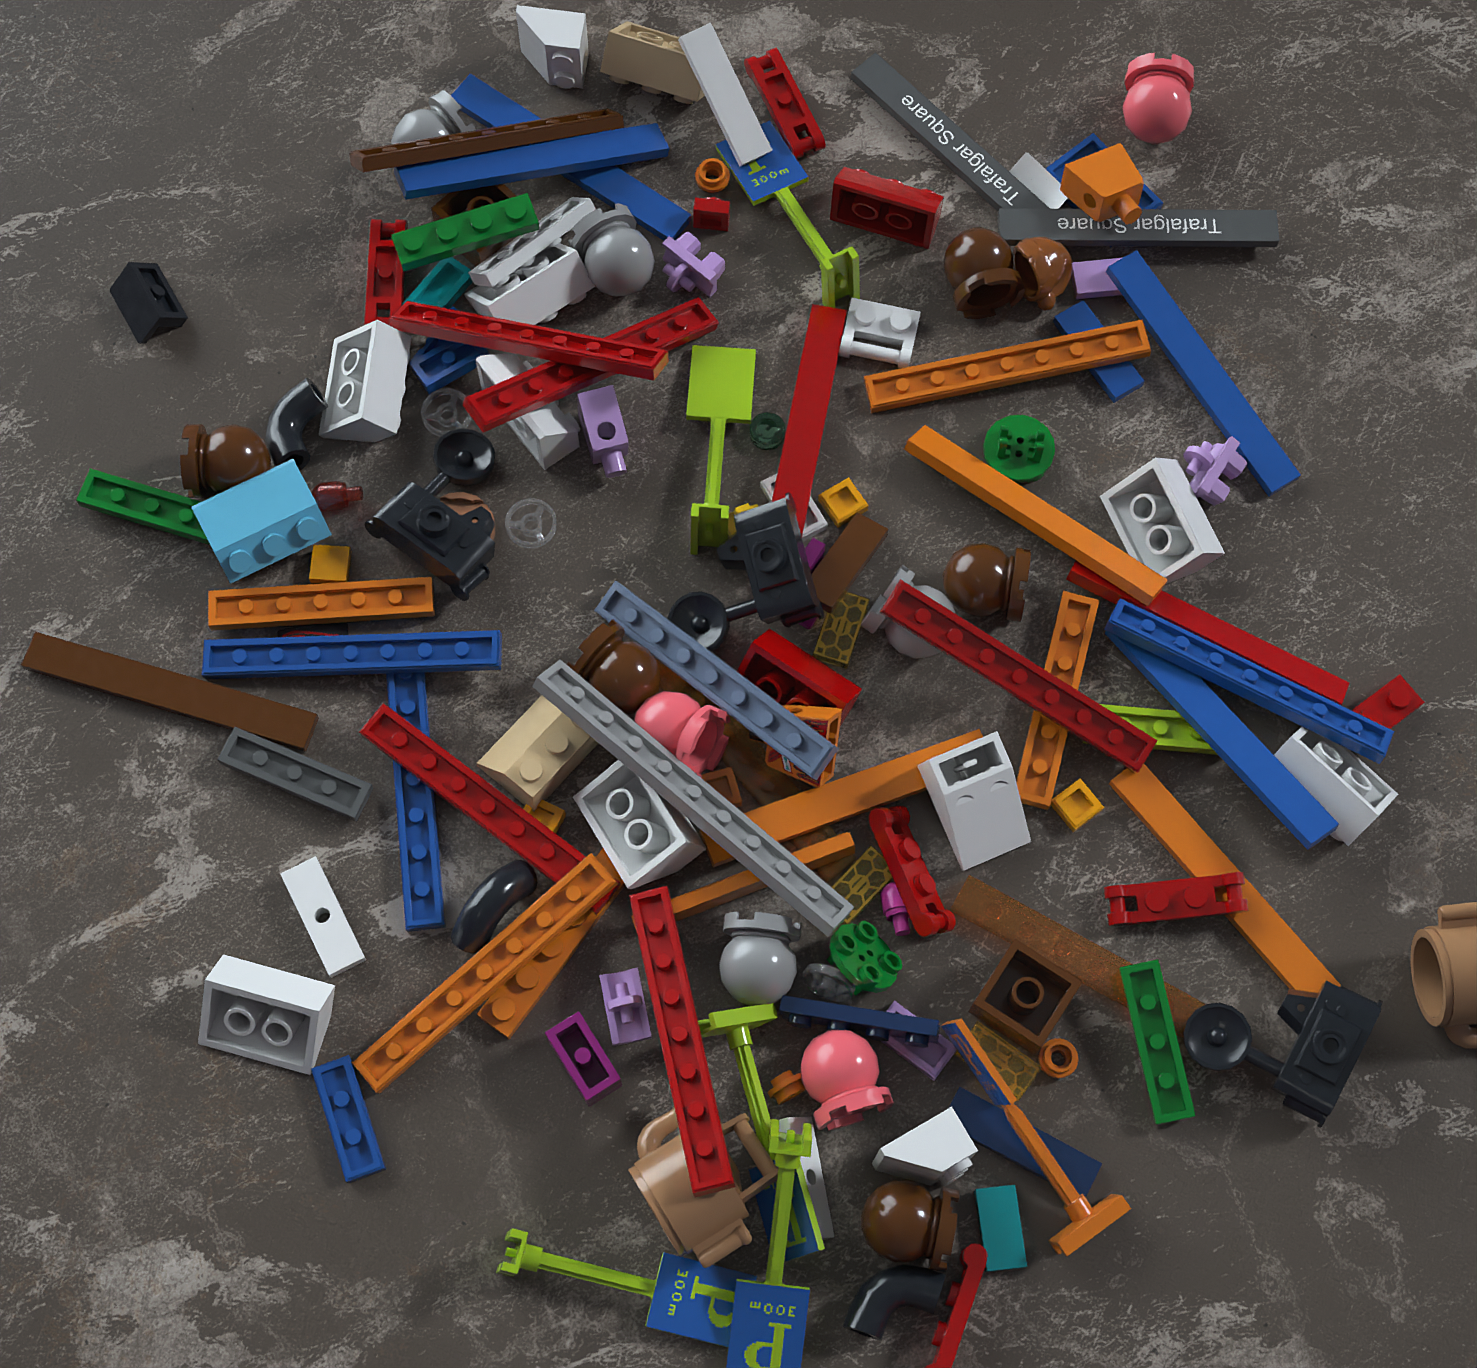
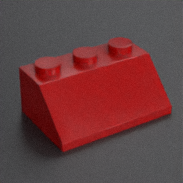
[830,167,944,249]
[737,628,862,726]

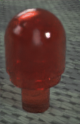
[312,481,363,511]

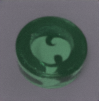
[749,412,786,450]

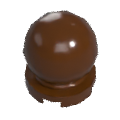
[944,227,1025,319]
[180,424,271,498]
[943,543,1031,622]
[566,619,661,714]
[861,1181,959,1272]

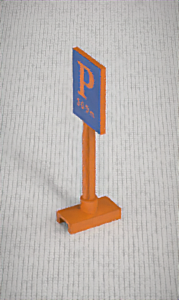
[941,1018,1131,1256]

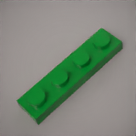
[391,193,540,272]
[76,468,210,545]
[1119,959,1196,1124]

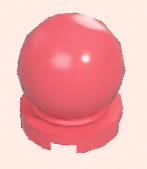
[1123,53,1194,144]
[634,691,730,778]
[801,1030,894,1130]

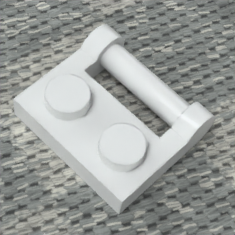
[839,298,921,369]

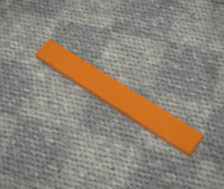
[864,319,1151,413]
[904,425,1168,606]
[699,729,983,867]
[1109,764,1341,993]
[352,853,618,1094]

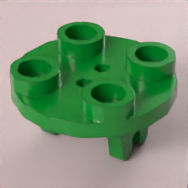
[983,415,1055,483]
[826,921,902,996]

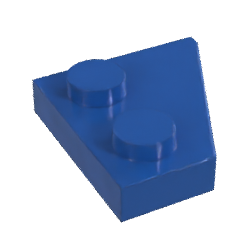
[409,306,489,395]

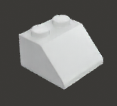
[516,5,589,89]

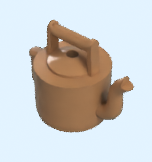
[1411,902,1477,1049]
[628,1106,779,1268]

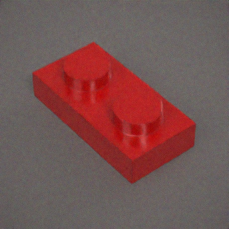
[1351,674,1425,729]

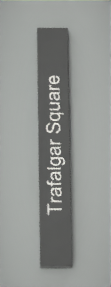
[851,52,1050,211]
[997,208,1279,247]

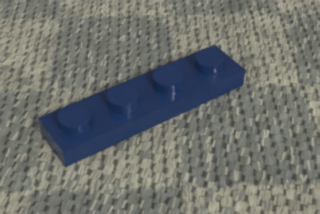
[779,995,940,1048]

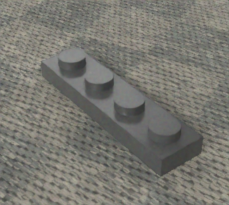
[217,727,374,822]

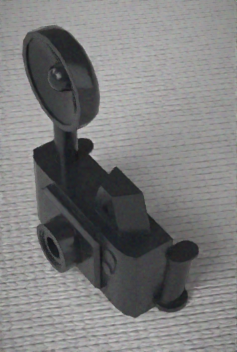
[364,428,495,601]
[667,492,824,652]
[1183,981,1383,1128]

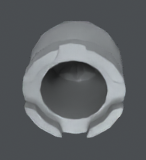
[391,90,476,144]
[568,203,655,296]
[860,565,955,659]
[719,912,802,1006]

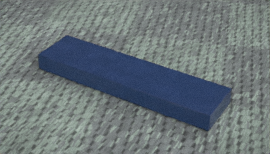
[948,1087,1102,1198]

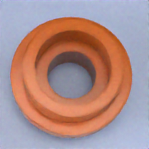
[695,158,730,193]
[1038,1038,1078,1079]
[767,1070,806,1105]

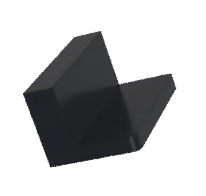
[110,262,188,344]

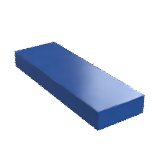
[1053,300,1144,403]
[311,1055,386,1183]

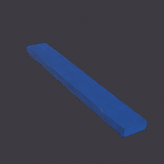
[451,74,691,241]
[394,123,670,200]
[1106,250,1301,497]
[1104,598,1394,764]
[202,630,502,679]
[1105,631,1339,850]
[386,672,446,932]

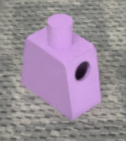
[577,385,629,478]

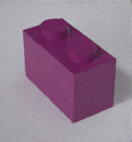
[545,1011,622,1107]

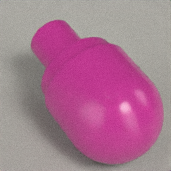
[880,882,911,936]

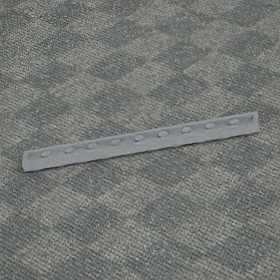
[532,659,854,937]

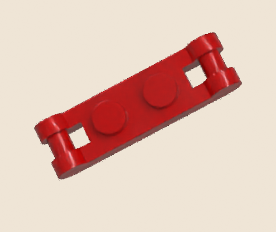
[744,48,826,159]
[364,219,408,326]
[869,805,956,937]
[1104,872,1249,927]
[924,1243,988,1368]

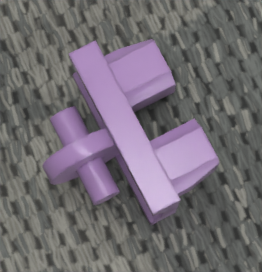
[662,232,725,297]
[1183,436,1247,506]
[599,967,652,1046]

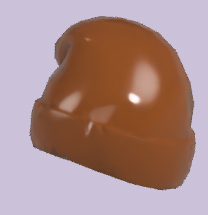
[1013,237,1072,311]

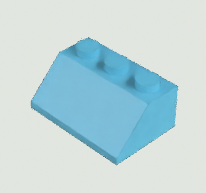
[192,459,332,584]

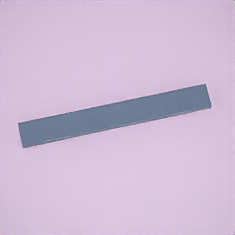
[594,580,839,780]

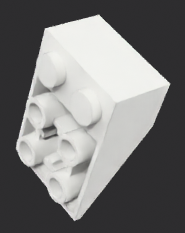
[917,731,1031,871]

